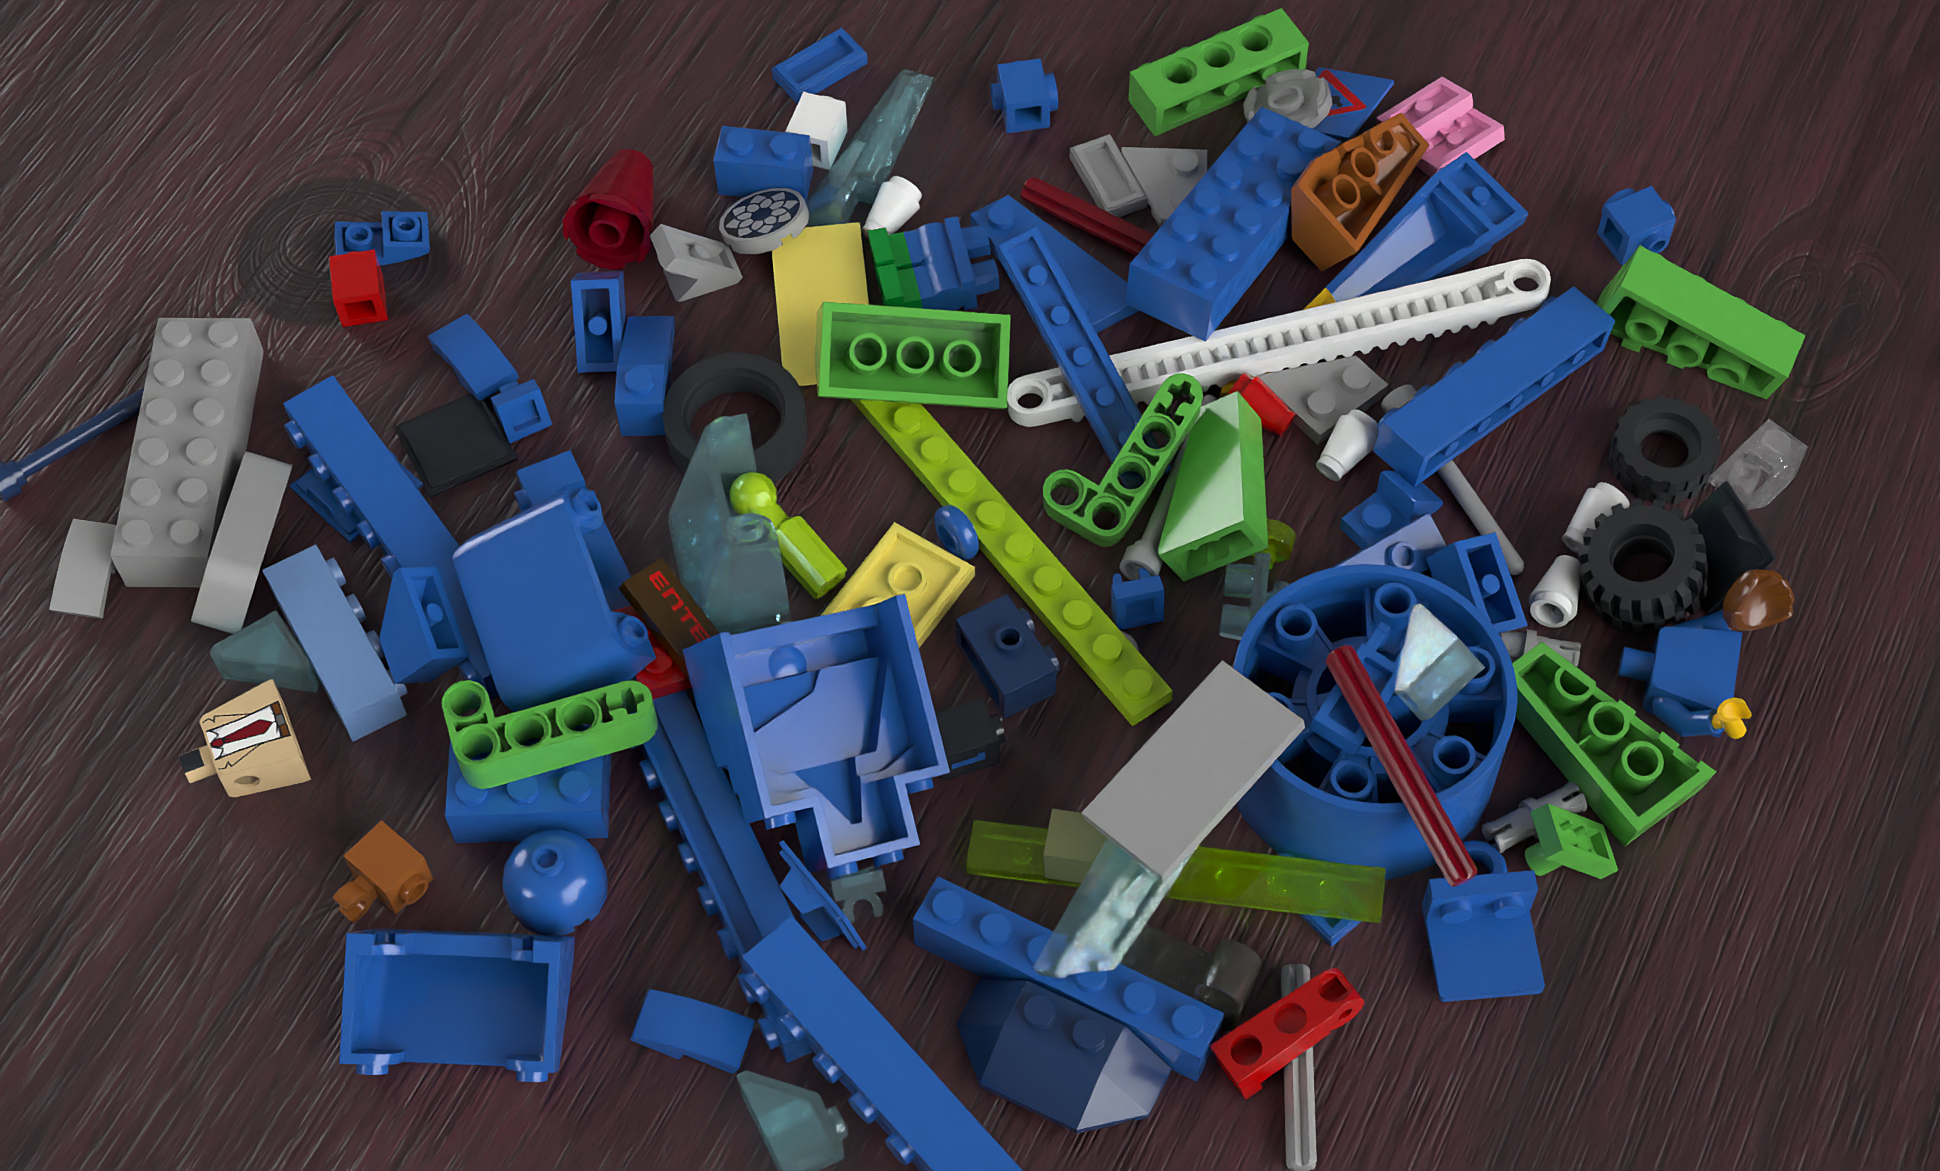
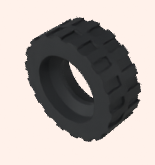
[1608,396,1721,504]

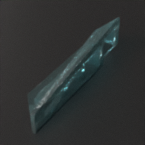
[806,69,933,227]
[1033,838,1199,978]

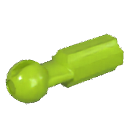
[730,472,848,599]

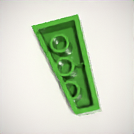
[1596,245,1805,400]
[1512,642,1716,847]

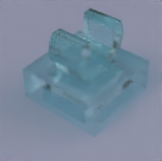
[829,866,886,923]

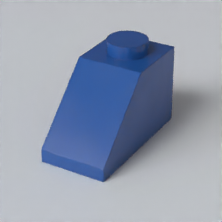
[571,271,626,373]
[1426,532,1527,634]
[379,566,470,684]

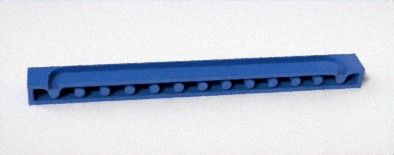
[514,450,813,1063]

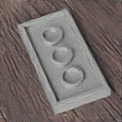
[1082,660,1305,883]

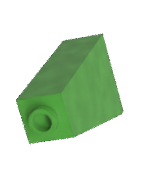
[1158,391,1268,582]

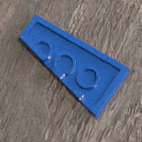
[970,195,1139,333]

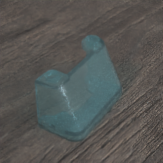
[668,413,792,635]

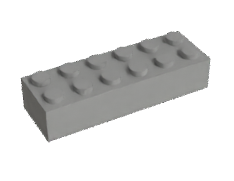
[110,318,264,587]

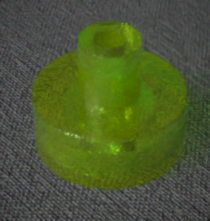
[1252,519,1296,570]

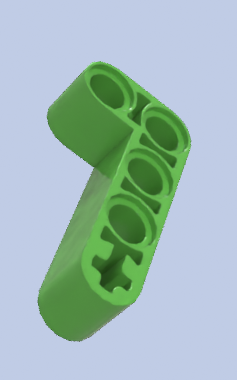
[1043,373,1203,547]
[442,680,658,789]

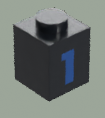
[935,698,1006,781]

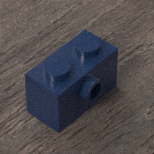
[955,594,1060,719]

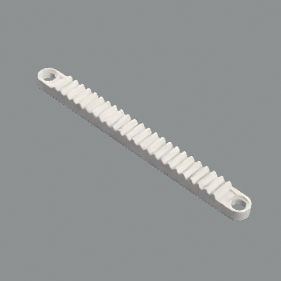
[1007,259,1551,427]

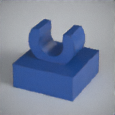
[490,379,552,444]
[1111,568,1164,630]

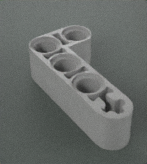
[191,451,293,636]

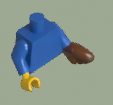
[1618,569,1795,739]

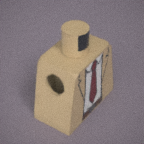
[179,679,311,797]

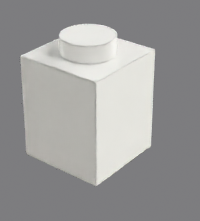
[786,92,848,170]

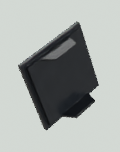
[394,393,517,498]
[1665,481,1777,614]

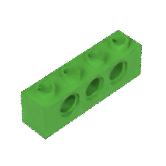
[1129,8,1309,136]

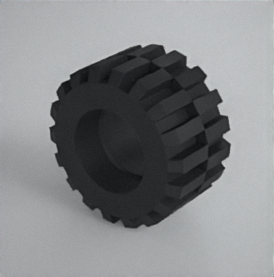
[1578,499,1709,636]

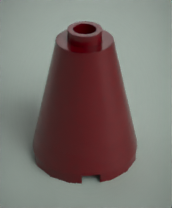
[562,149,653,270]

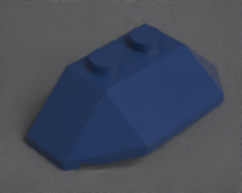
[956,979,1172,1134]

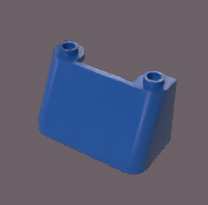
[453,488,656,712]
[339,929,575,1082]

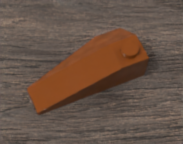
[1291,113,1429,272]

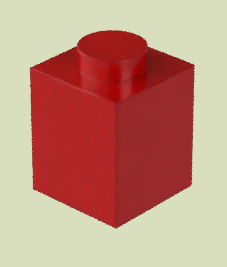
[329,249,388,327]

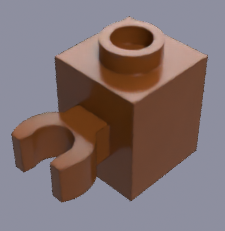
[332,820,433,924]

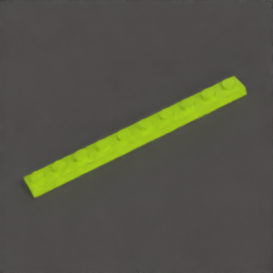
[851,399,1173,726]

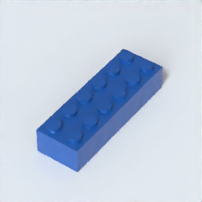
[1125,107,1341,342]

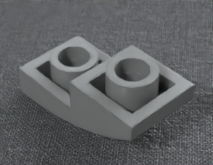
[49,519,116,619]

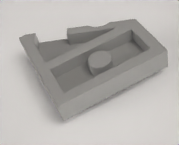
[1121,147,1207,228]

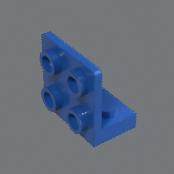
[1421,870,1545,1002]

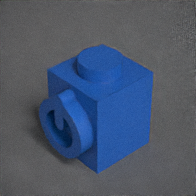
[990,59,1058,133]
[1597,186,1676,265]

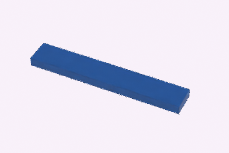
[994,225,1171,490]

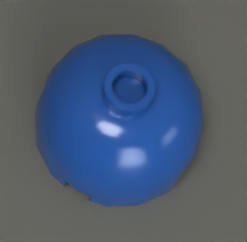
[503,829,608,935]

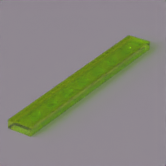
[966,820,1386,923]

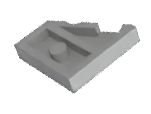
[1260,356,1388,445]

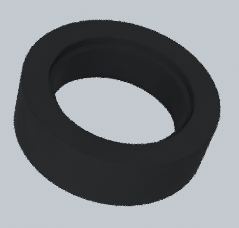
[663,352,808,493]

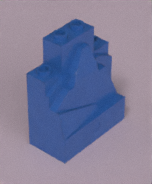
[683,594,950,879]

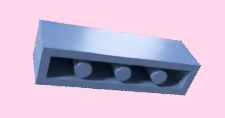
[262,545,408,742]

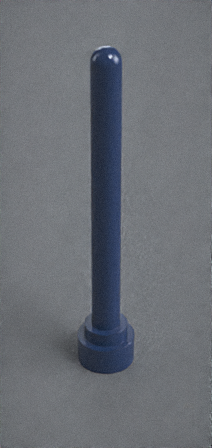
[0,387,144,502]

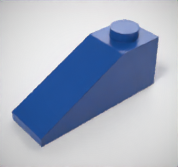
[615,316,675,436]

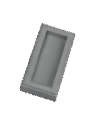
[1069,134,1148,217]

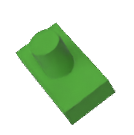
[1525,803,1618,879]

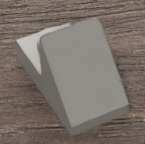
[650,224,743,302]

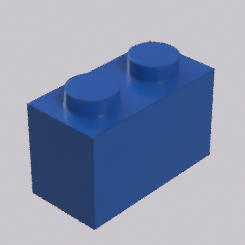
[713,126,813,202]

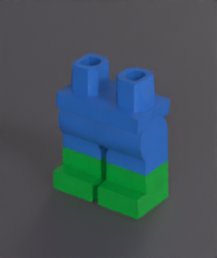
[868,216,1000,311]

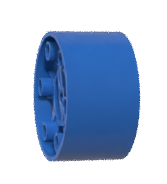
[1234,564,1517,881]

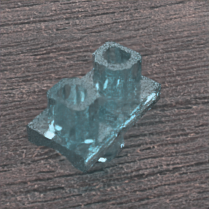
[1220,552,1289,640]

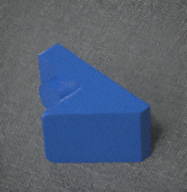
[1340,470,1443,549]

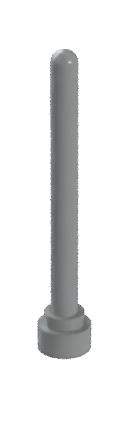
[1381,385,1524,575]
[1120,395,1218,580]

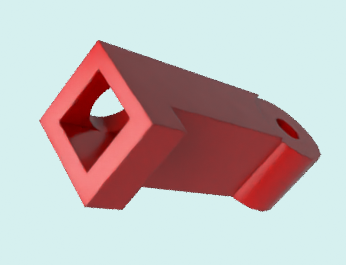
[1210,968,1364,1101]

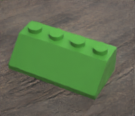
[815,302,1011,409]

